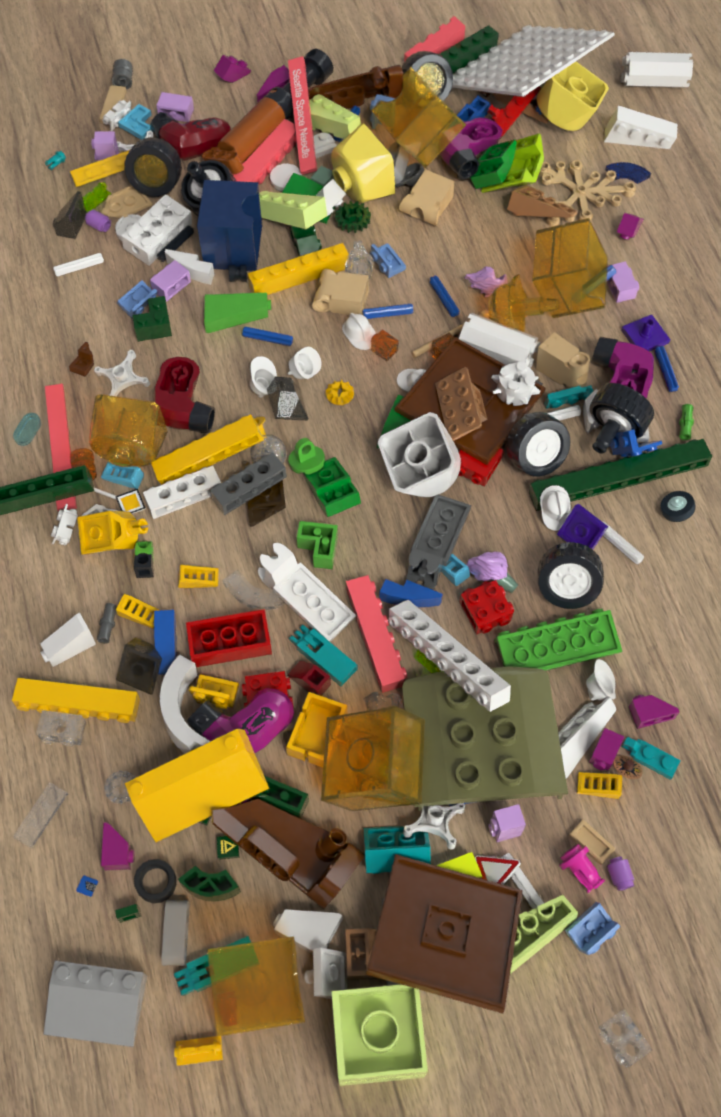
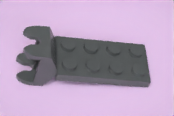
[406,494,471,590]

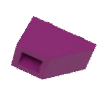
[213,54,251,83]

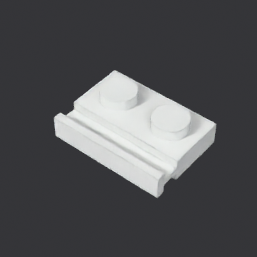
[313,132,337,158]

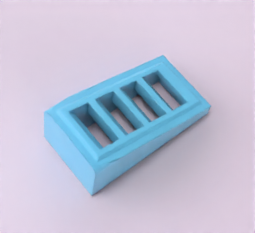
[101,462,144,489]
[441,554,470,586]

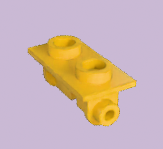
[174,1035,223,1066]

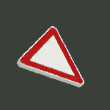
[475,856,520,885]

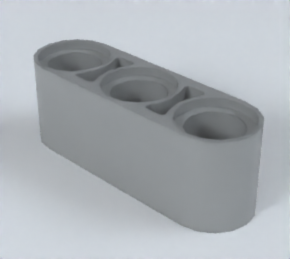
[389,141,410,185]
[162,900,190,966]

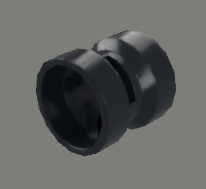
[229,264,247,282]

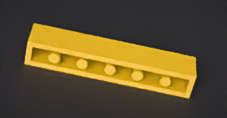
[248,243,349,295]
[151,414,264,485]
[12,678,140,723]

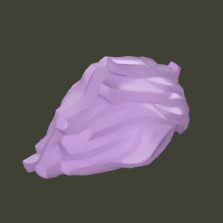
[465,266,508,298]
[467,551,508,581]

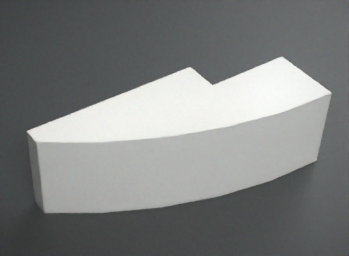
[165,249,214,285]

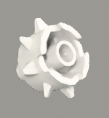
[492,362,540,406]

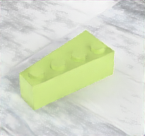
[309,94,361,139]
[259,191,327,229]
[510,895,578,974]

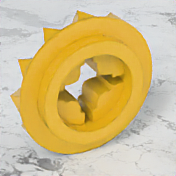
[326,379,354,405]

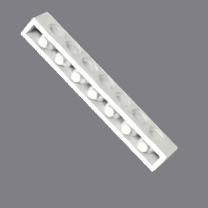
[389,600,511,712]

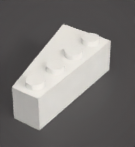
[604,106,677,149]

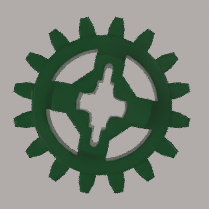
[335,201,371,233]

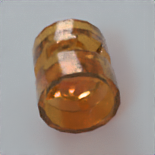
[69,448,97,480]

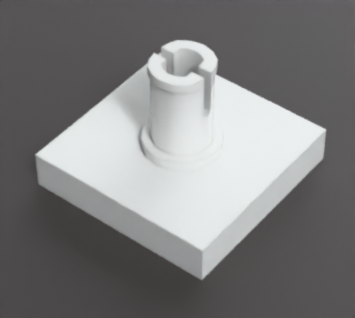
[304,947,347,999]

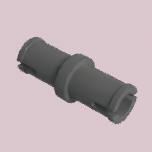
[97,603,117,644]

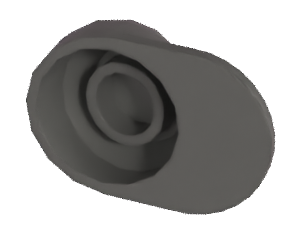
[395,163,425,187]

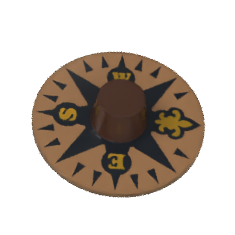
[613,756,643,779]

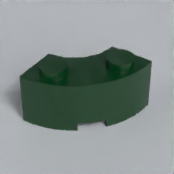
[290,225,322,256]
[178,866,241,902]

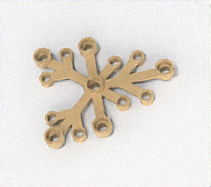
[539,160,636,227]

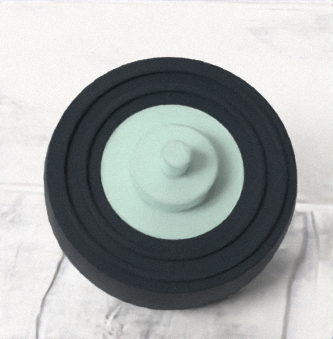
[660,491,696,522]

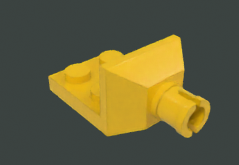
[77,511,148,555]

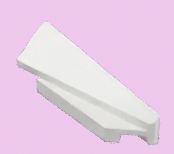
[558,697,616,779]

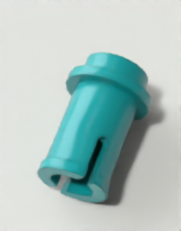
[45,151,66,170]

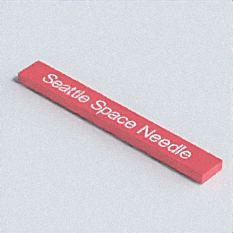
[288,56,317,175]

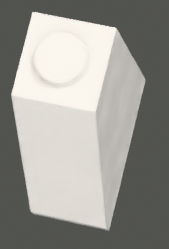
[40,613,96,667]
[273,909,342,954]

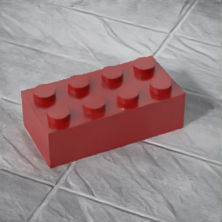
[186,609,272,667]

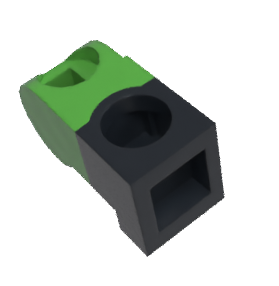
[134,541,154,578]

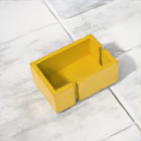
[286,692,347,769]

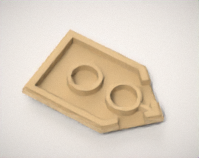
[101,185,152,218]

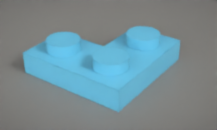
[118,104,152,139]

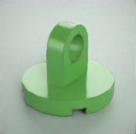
[288,438,325,474]

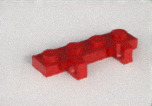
[487,86,541,139]

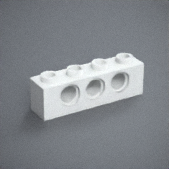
[143,466,221,519]

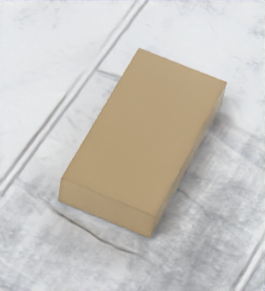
[568,820,616,865]

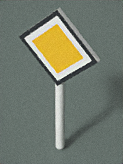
[94,488,146,514]

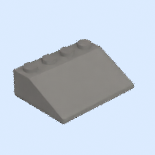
[44,961,147,1047]

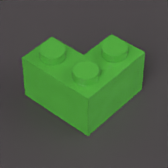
[297,521,338,570]

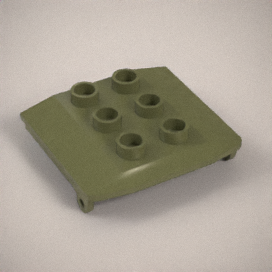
[402,666,568,811]

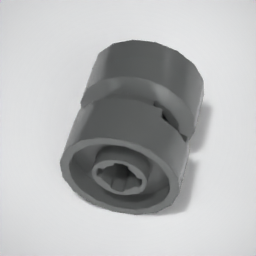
[112,59,133,90]

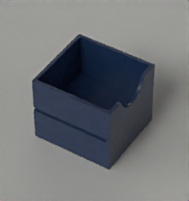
[197,180,262,271]

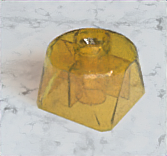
[89,394,168,467]

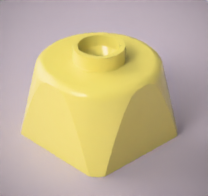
[536,61,609,131]
[331,123,395,203]

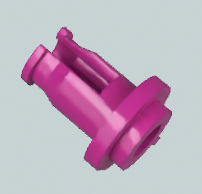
[559,844,605,893]

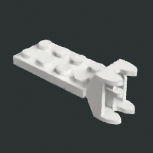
[258,543,356,641]

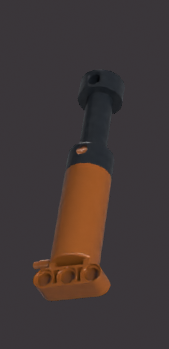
[202,48,334,175]

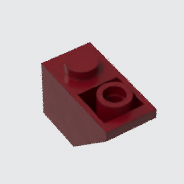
[287,660,331,696]

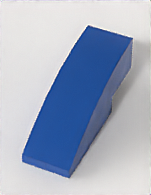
[447,95,491,128]
[379,579,443,608]
[154,610,177,675]

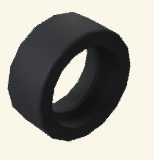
[134,859,177,904]

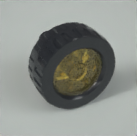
[401,51,453,108]
[124,137,182,197]

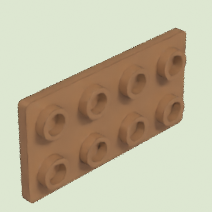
[436,367,488,441]

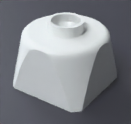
[378,412,461,497]

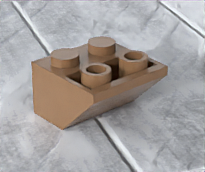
[345,928,381,980]

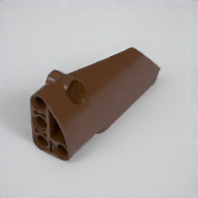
[308,65,403,109]
[212,799,365,909]

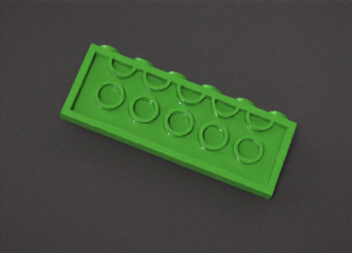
[494,609,623,671]

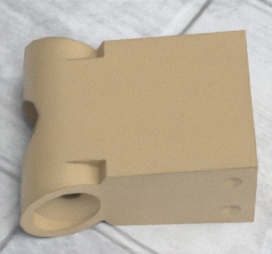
[399,169,455,226]
[312,269,369,315]
[536,332,590,389]

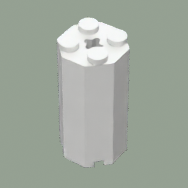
[621,52,693,87]
[459,313,541,369]

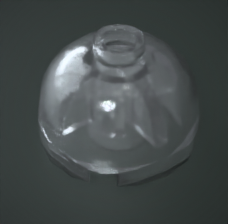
[250,434,287,465]

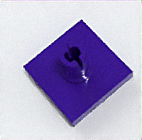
[621,314,670,352]
[557,504,608,549]

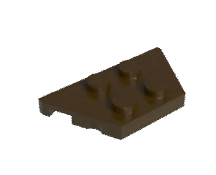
[243,461,286,527]

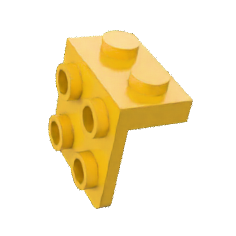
[189,674,239,709]

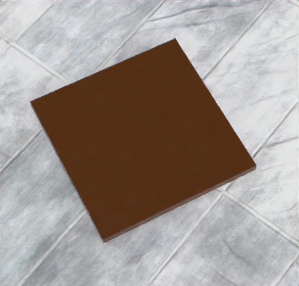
[395,337,546,465]
[366,854,523,1014]

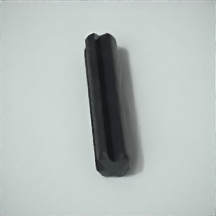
[157,225,194,262]

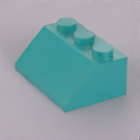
[363,826,431,874]

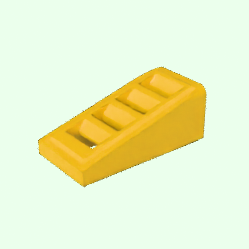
[178,565,219,588]
[116,594,160,629]
[577,772,622,799]

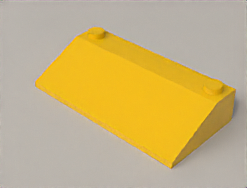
[125,729,269,842]

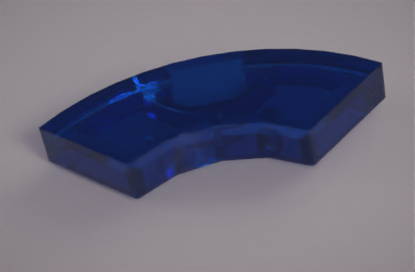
[605,162,651,184]

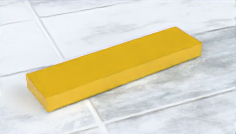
[70,150,130,187]

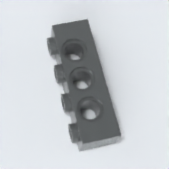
[210,452,287,515]

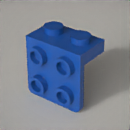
[610,430,662,457]

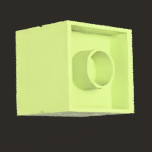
[332,985,428,1086]

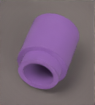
[85,209,111,232]
[607,857,635,891]

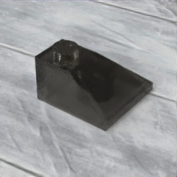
[53,191,87,239]
[267,376,309,421]
[116,637,162,695]

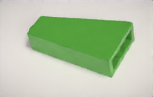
[204,293,271,333]

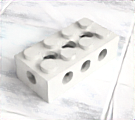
[122,194,192,266]

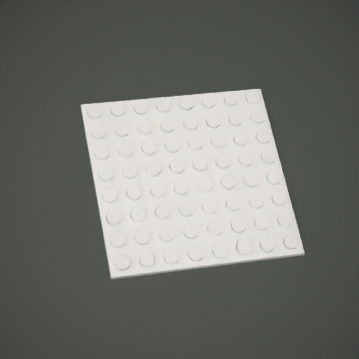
[452,25,615,96]

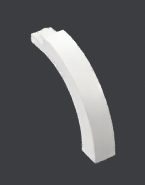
[160,655,211,754]

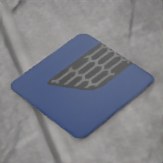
[76,875,98,897]

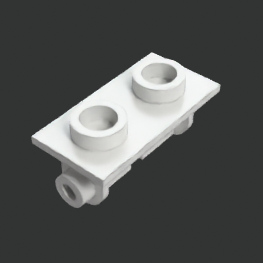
[102,100,131,131]
[51,504,78,545]

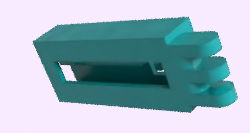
[289,625,358,687]
[174,936,260,996]

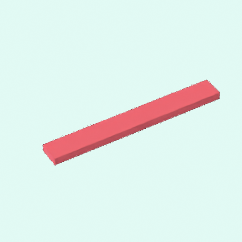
[45,384,77,512]

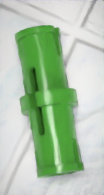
[679,404,694,440]

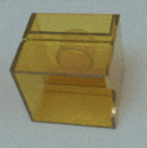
[371,67,466,168]
[532,218,608,318]
[207,936,305,1037]

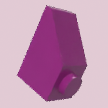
[617,213,644,240]
[629,695,680,729]
[589,728,624,771]
[101,823,135,871]

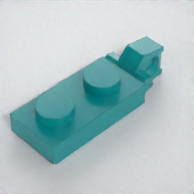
[544,385,594,409]
[622,737,681,780]

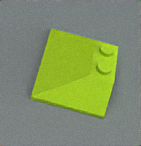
[481,133,544,193]

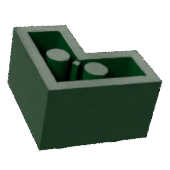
[133,296,172,342]

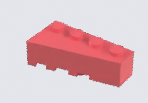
[404,16,465,62]

